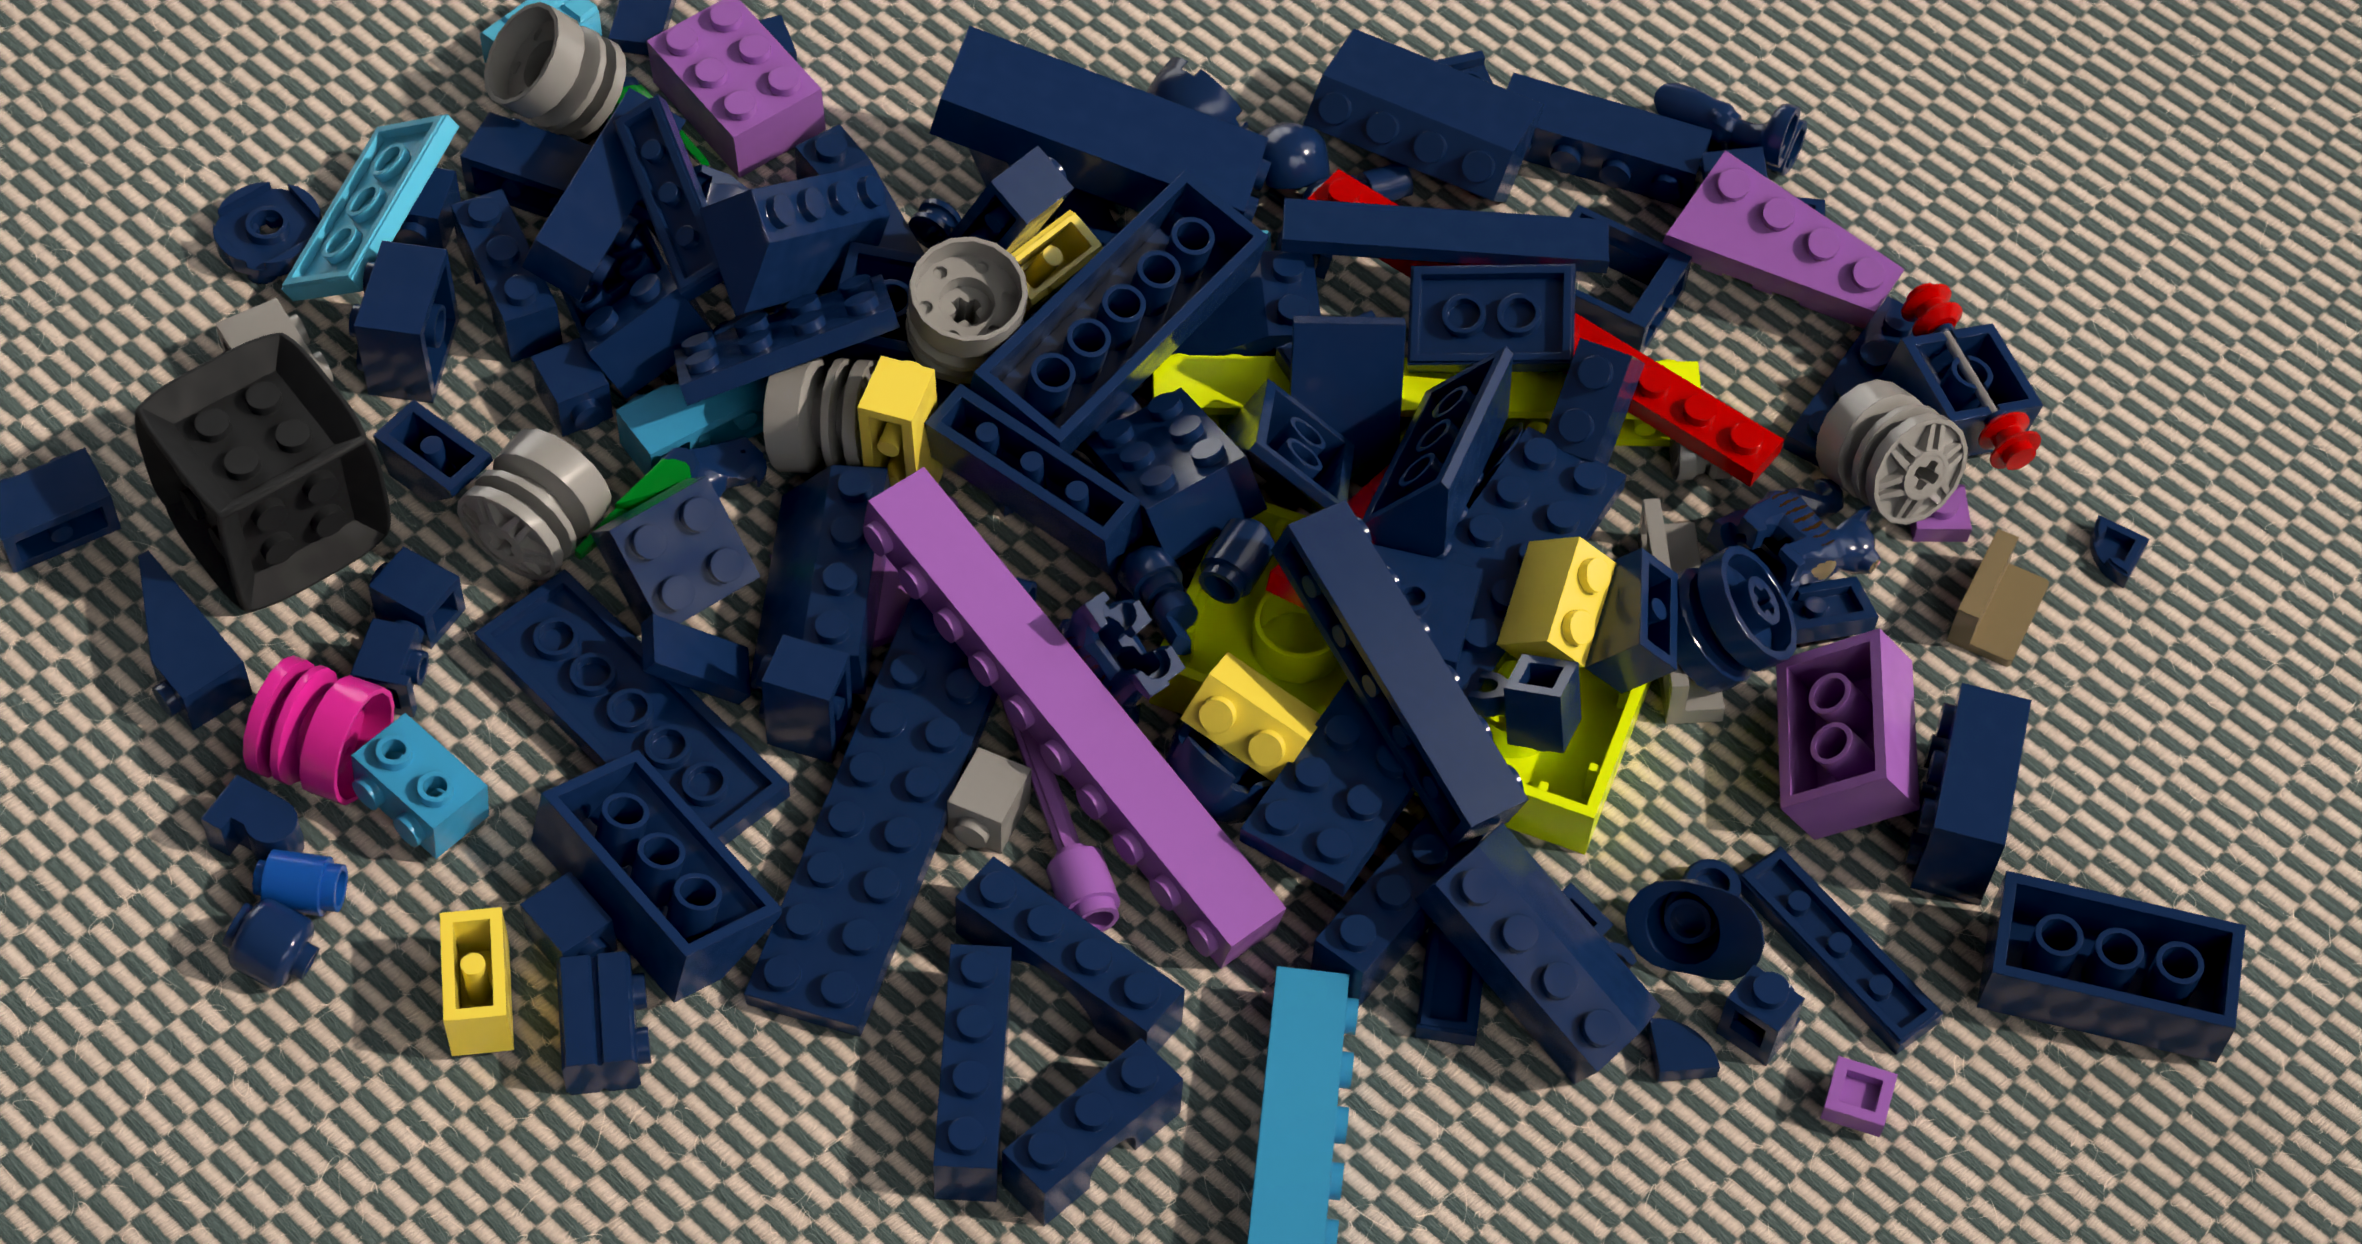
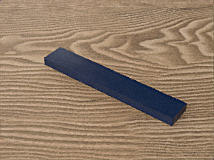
[1281,198,1609,273]

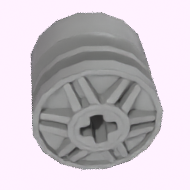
[484,2,626,140]
[905,237,1028,384]
[763,357,878,474]
[1816,379,1968,525]
[457,428,612,581]

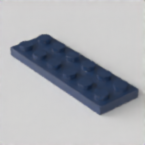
[474,569,790,845]

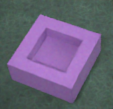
[1910,484,1972,542]
[1820,1056,1898,1137]

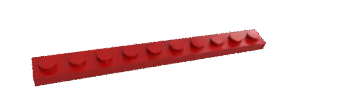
[1307,169,1784,487]

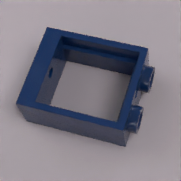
[1570,205,1692,353]

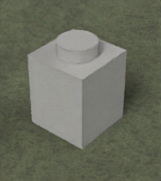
[947,747,1032,854]

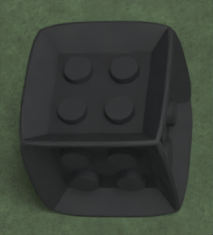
[134,332,391,612]

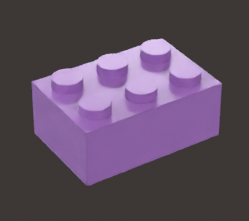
[647,0,826,178]
[1776,628,1920,840]

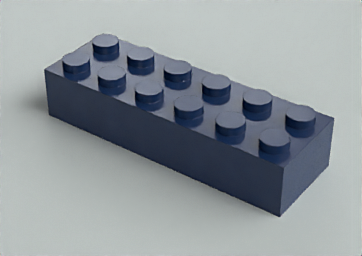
[969,170,1269,454]

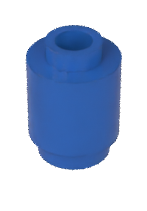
[252,849,348,916]

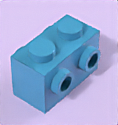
[351,713,489,859]

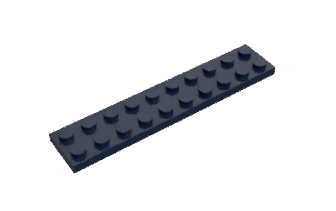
[1239,426,1627,897]

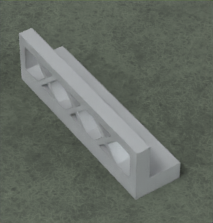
[1637,498,1725,724]

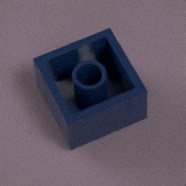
[349,241,460,403]
[590,476,761,626]

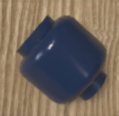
[222,898,320,989]

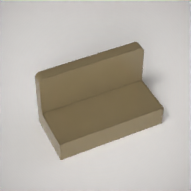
[1946,529,2049,667]

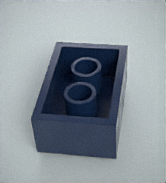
[1084,388,1267,560]
[1905,683,2032,906]

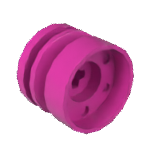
[243,655,395,805]

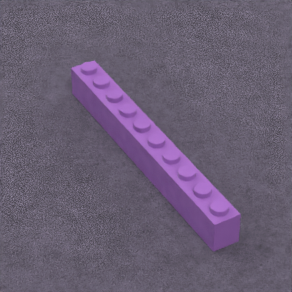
[863,467,1287,969]

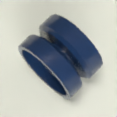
[1677,546,1797,693]

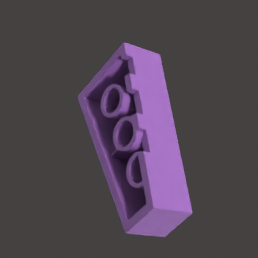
[1662,150,1905,329]

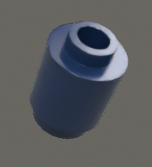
[1199,518,1275,604]

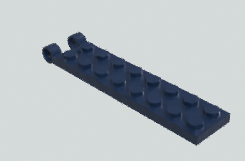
[744,576,1037,1037]

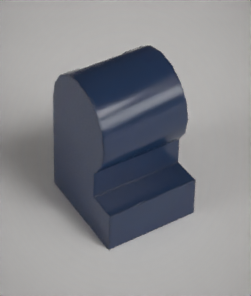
[201,774,304,861]

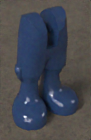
[1654,83,1807,176]

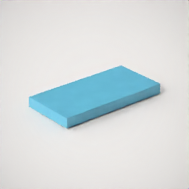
[281,114,460,301]

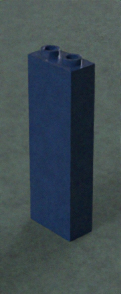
[929,26,1271,222]

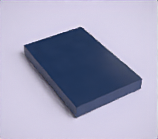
[1407,264,1576,373]
[1289,316,1406,479]

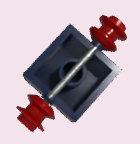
[1879,283,2043,470]

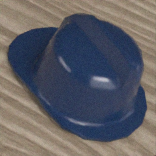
[1625,879,1765,980]

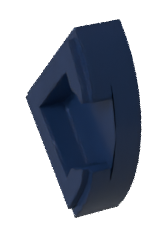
[2090,515,2149,588]
[1646,1018,1720,1082]

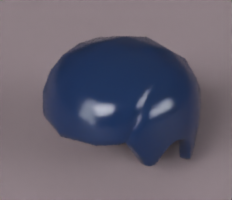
[1259,122,1330,189]

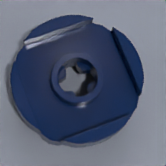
[213,182,322,284]

